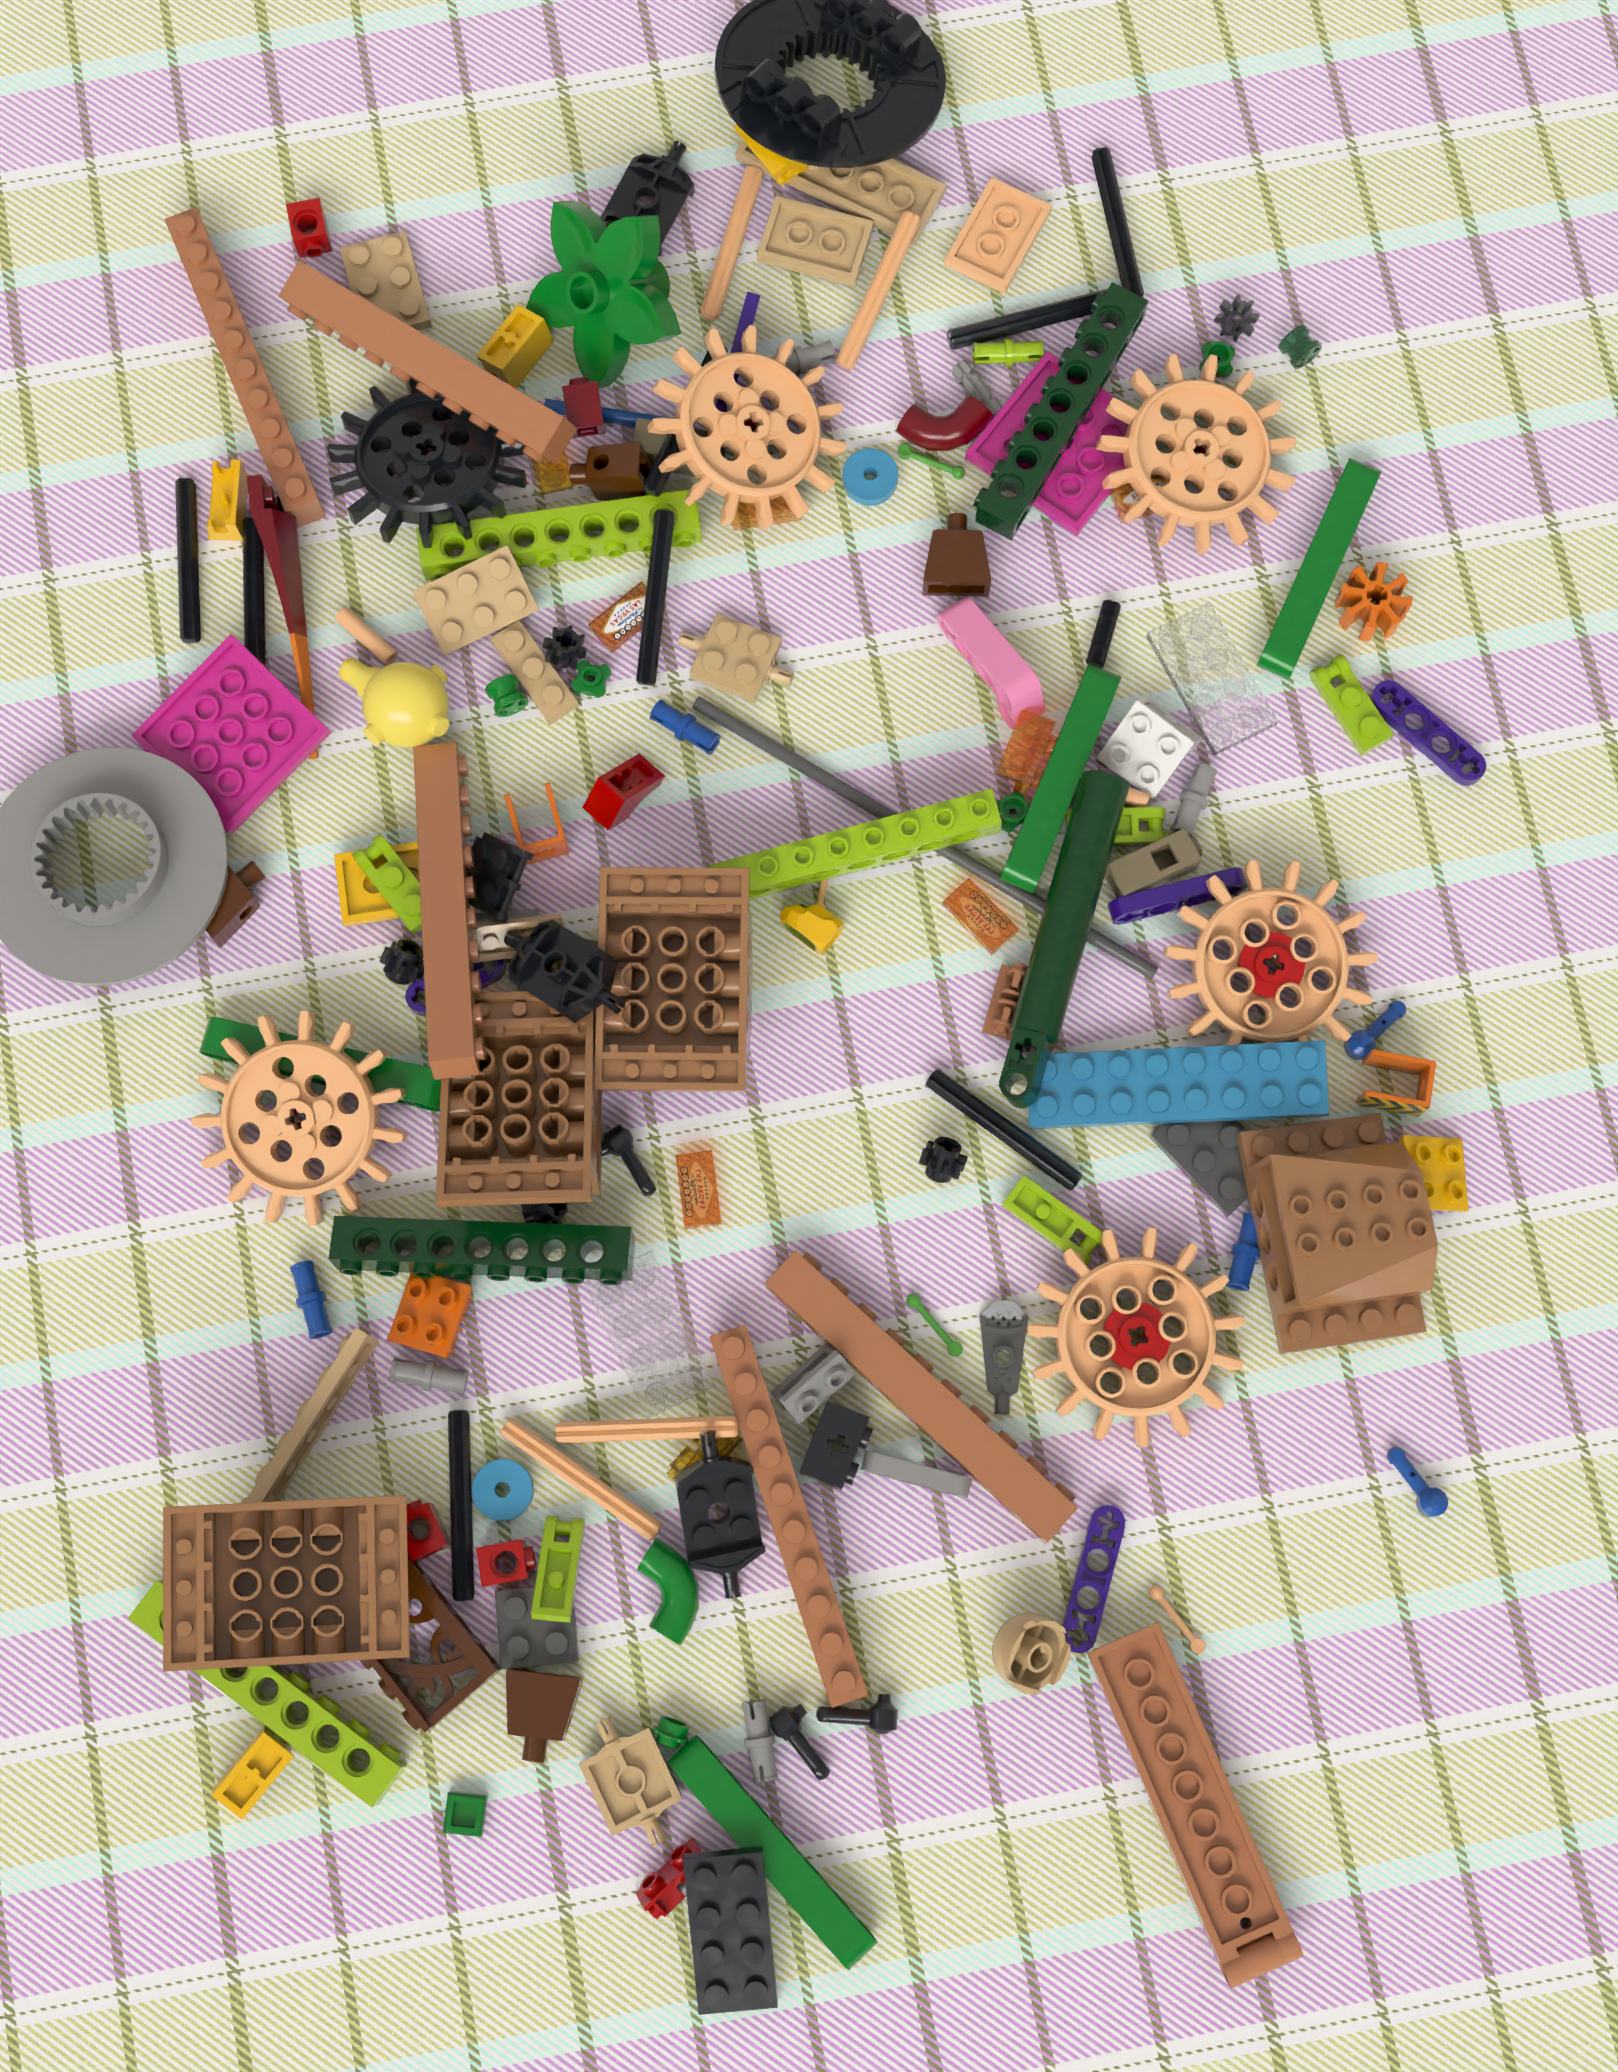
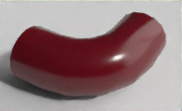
[896,395,993,451]

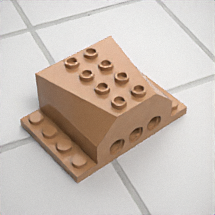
[594,867,752,1092]
[436,991,603,1207]
[1237,1113,1438,1355]
[163,1495,410,1672]

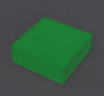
[443,1792,488,1837]

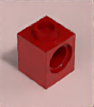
[286,198,333,258]
[407,1499,451,1562]
[476,1539,536,1587]

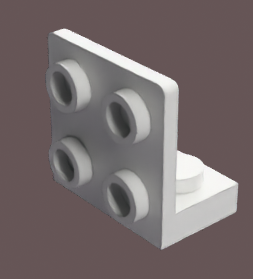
[1097,696,1202,799]

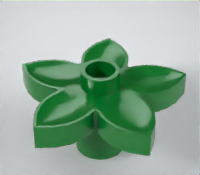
[526,200,682,388]

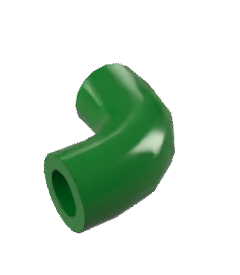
[637,1538,699,1645]

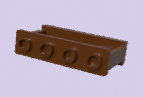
[359,1554,501,1733]

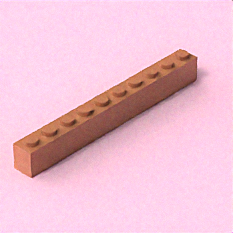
[164,207,326,528]
[278,260,577,465]
[413,742,486,1080]
[765,1250,1078,1544]
[709,1325,868,1708]

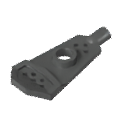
[979,1300,1028,1414]

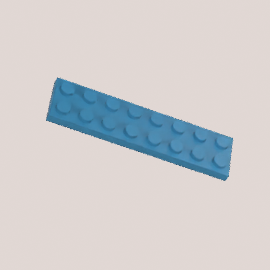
[1029,1040,1329,1129]

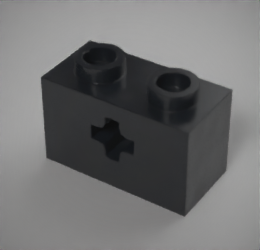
[799,1400,874,1491]

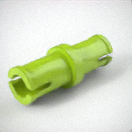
[972,338,1044,367]

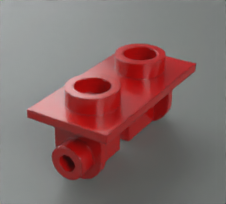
[635,1837,705,1920]

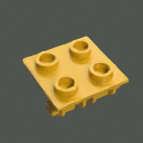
[1399,1135,1469,1212]

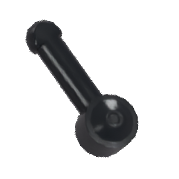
[602,1124,656,1196]
[816,1694,898,1734]
[769,1704,830,1780]

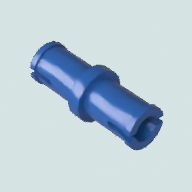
[650,700,721,755]
[1226,1213,1260,1291]
[290,1260,333,1339]

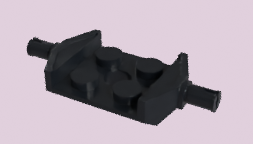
[600,141,695,256]
[504,920,625,1023]
[675,1430,766,1599]

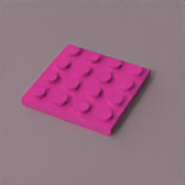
[965,351,1129,536]
[131,634,332,834]

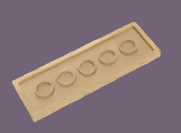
[735,140,946,246]

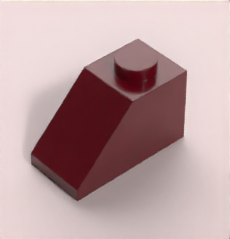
[562,377,606,438]

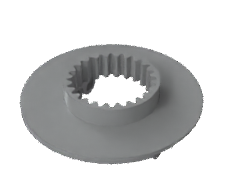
[0,747,228,986]

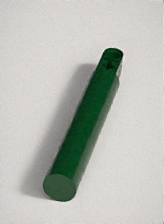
[999,770,1130,1108]

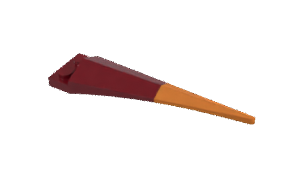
[247,474,319,759]

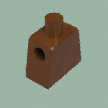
[570,442,652,501]
[922,513,991,597]
[205,861,266,948]
[506,1669,583,1763]

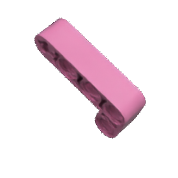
[936,596,1045,731]

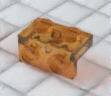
[997,710,1057,798]

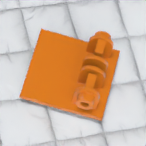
[387,1273,474,1360]

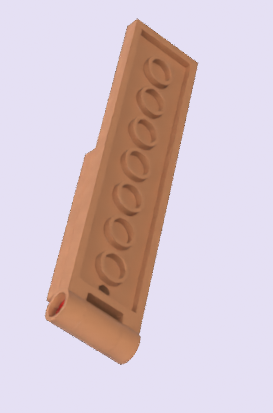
[1086,1622,1304,1989]

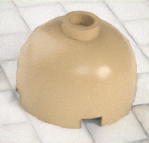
[992,1612,1071,1695]

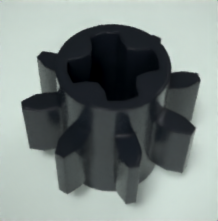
[1214,294,1260,342]
[543,625,587,671]
[379,939,424,985]
[919,1137,968,1183]
[521,1203,568,1224]

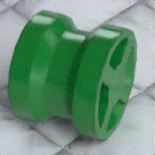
[485,674,529,717]

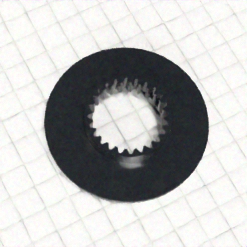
[714,0,946,168]

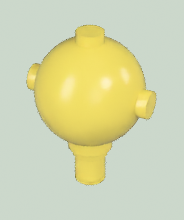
[339,657,449,748]

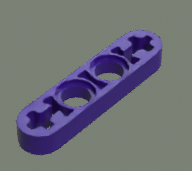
[1370,680,1486,786]
[1107,867,1248,925]
[1062,1505,1125,1653]

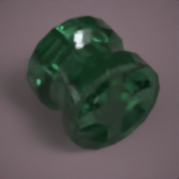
[1278,325,1322,370]

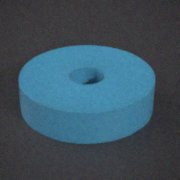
[842,448,898,506]
[472,1459,534,1521]

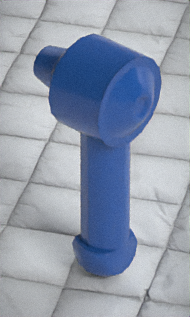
[1344,1001,1406,1060]
[1387,1447,1448,1517]

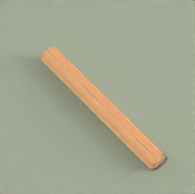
[701,165,763,321]
[836,211,920,370]
[555,1416,738,1443]
[501,1418,662,1540]

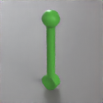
[898,444,965,480]
[906,1293,963,1357]

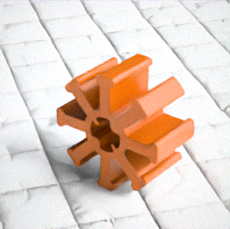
[1335,562,1413,641]

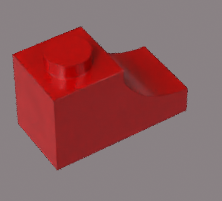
[582,753,665,830]

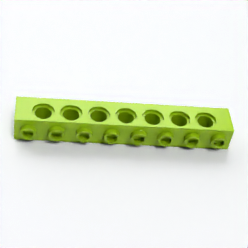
[416,489,702,581]
[711,789,1002,901]
[128,1580,407,1807]

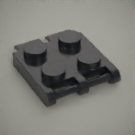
[468,832,534,922]

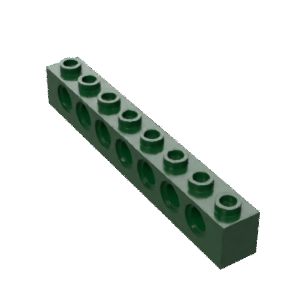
[973,282,1149,541]
[328,1216,636,1285]

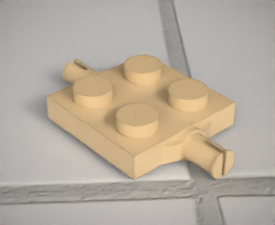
[678,613,794,703]
[579,1716,683,1847]

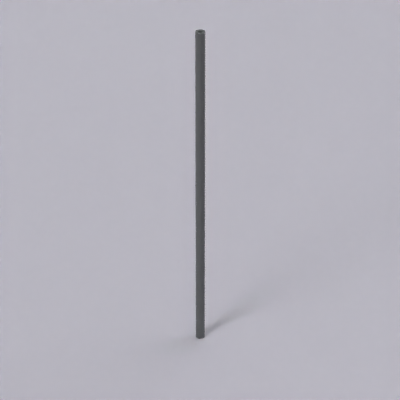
[692,696,1159,980]

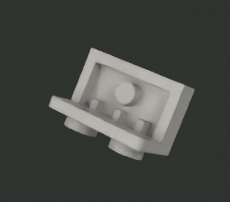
[771,1343,855,1424]

